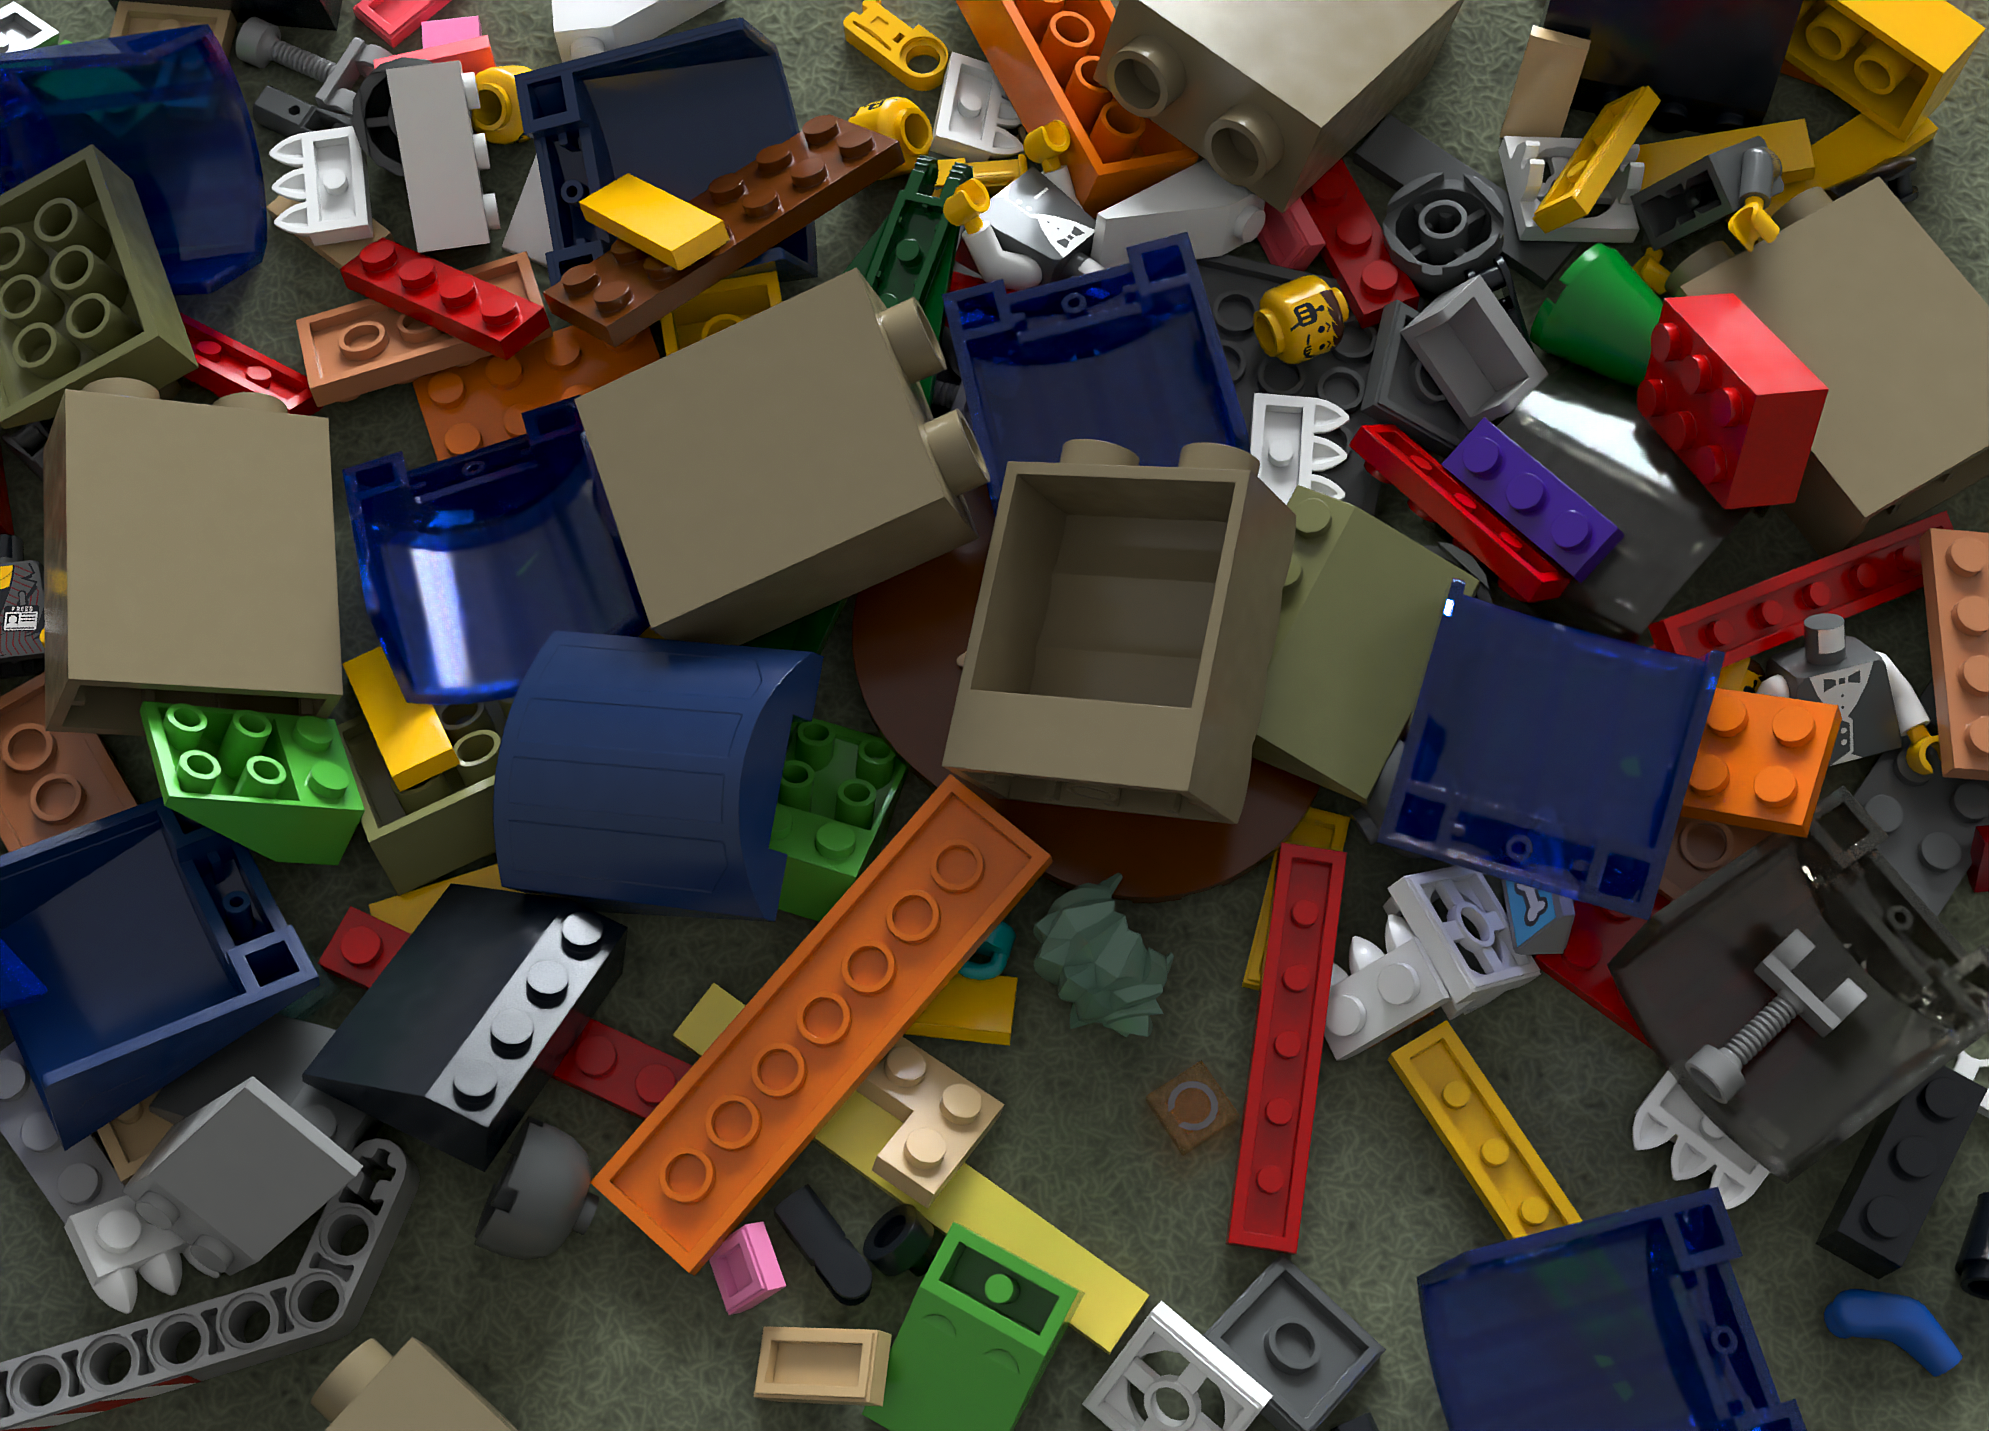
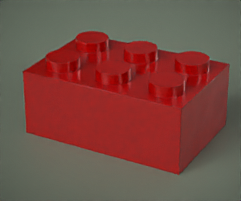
[1637,293,1829,509]

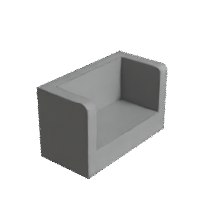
[1400,274,1548,431]

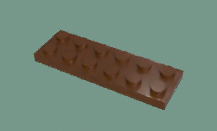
[542,114,905,348]

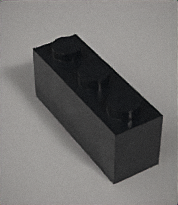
[1815,1054,1988,1280]

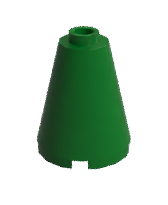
[1530,243,1663,390]

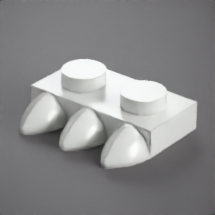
[929,52,1024,163]
[269,126,373,246]
[1249,393,1349,505]
[1324,914,1452,1061]
[1632,1056,1792,1211]
[64,1195,222,1314]

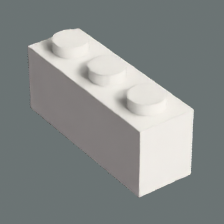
[386,60,501,253]

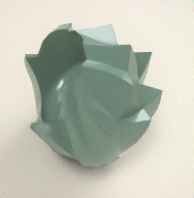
[1033,873,1174,1037]

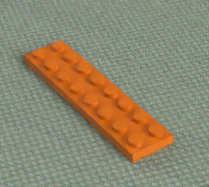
[590,774,1053,1276]

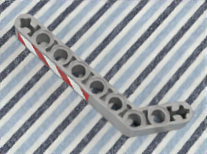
[0,1138,420,1431]

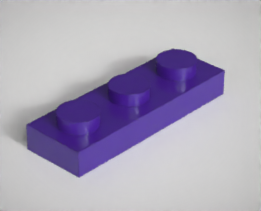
[1441,417,1625,584]

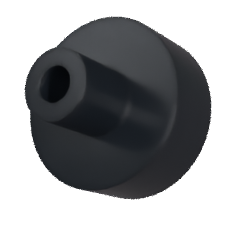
[863,1204,935,1277]

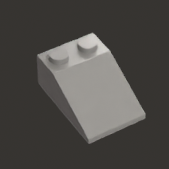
[122,1076,363,1276]

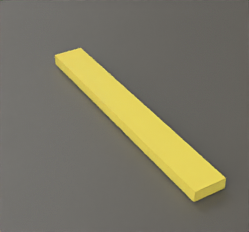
[673,983,1149,1355]

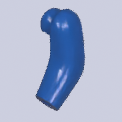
[1824,1289,1963,1377]

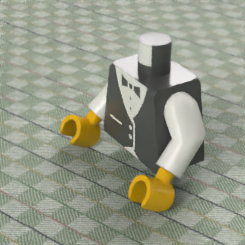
[943,120,1111,302]
[1756,613,1941,775]

